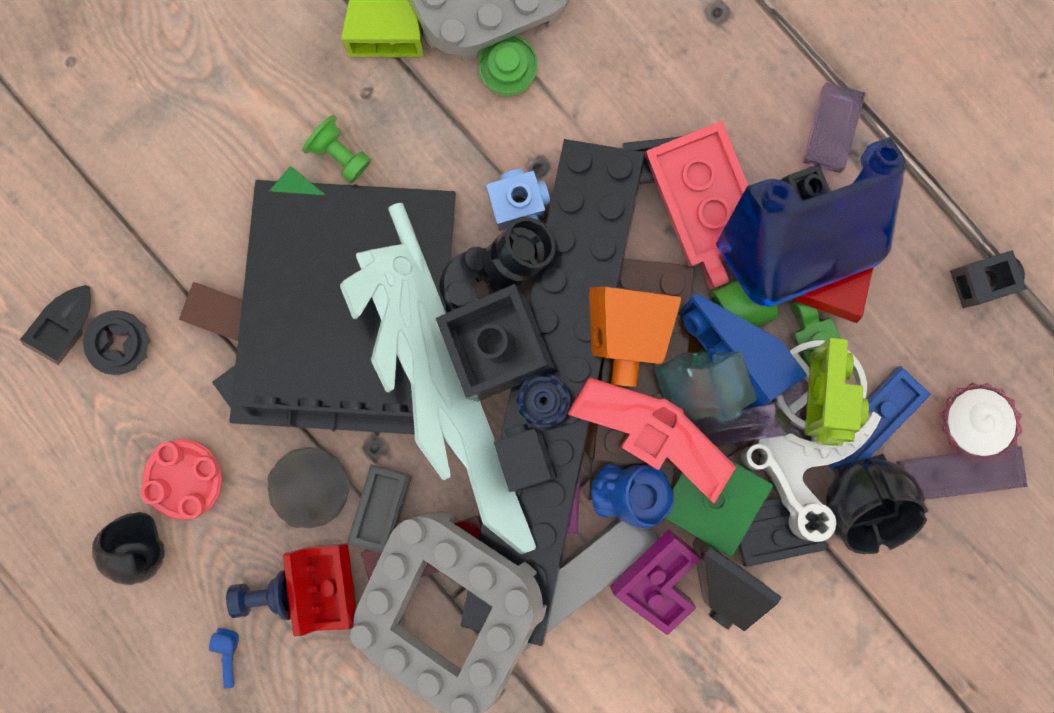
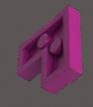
[610,529,701,635]

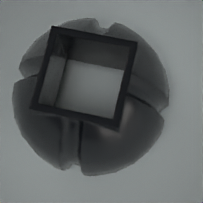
[826,454,928,554]

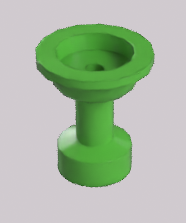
[302,115,372,184]

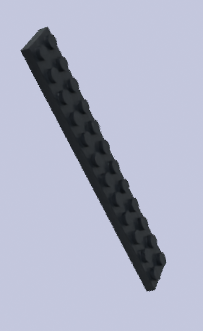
[460,139,645,646]

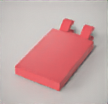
[645,121,768,290]

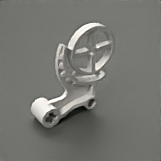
[740,340,881,542]

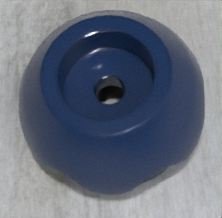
[516,374,570,428]

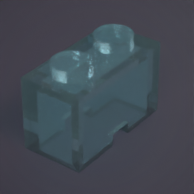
[654,351,757,422]

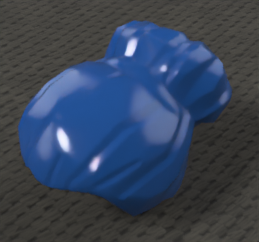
[591,464,674,529]

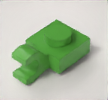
[790,301,841,367]

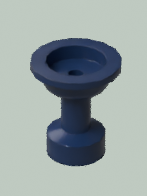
[226,570,290,621]

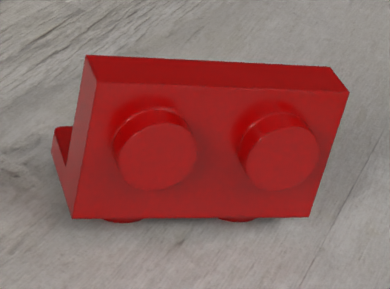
[283,543,356,636]

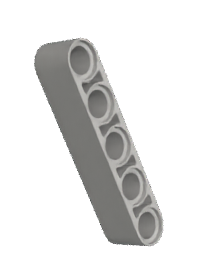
[477,518,659,653]

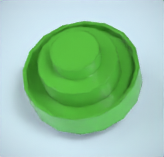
[478,36,538,97]

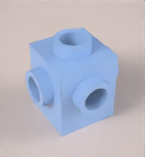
[486,169,551,230]

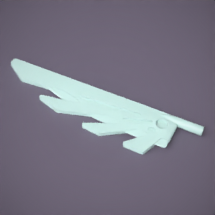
[340,203,536,554]

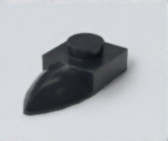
[20,285,91,365]

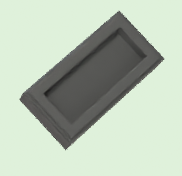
[347,464,412,553]

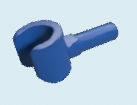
[209,628,239,688]

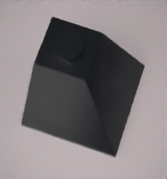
[692,537,782,631]

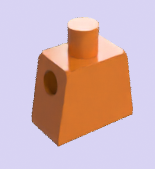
[589,287,681,387]

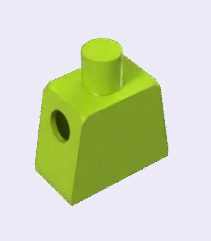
[342,0,424,57]

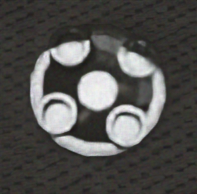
[267,447,350,529]

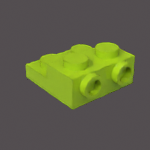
[804,338,869,446]

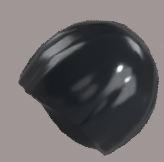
[92,512,165,585]

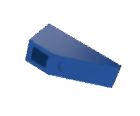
[678,294,807,414]

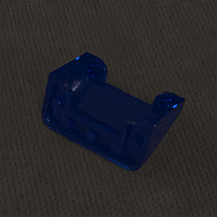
[716,137,906,307]

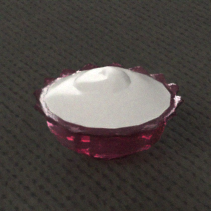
[941,382,1023,462]

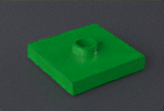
[665,460,774,557]

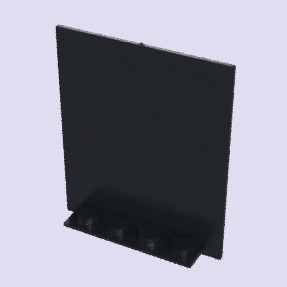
[229,180,456,436]

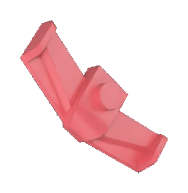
[567,377,736,504]

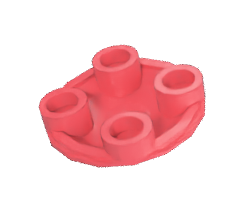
[140,439,223,520]

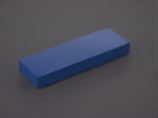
[827,366,931,473]

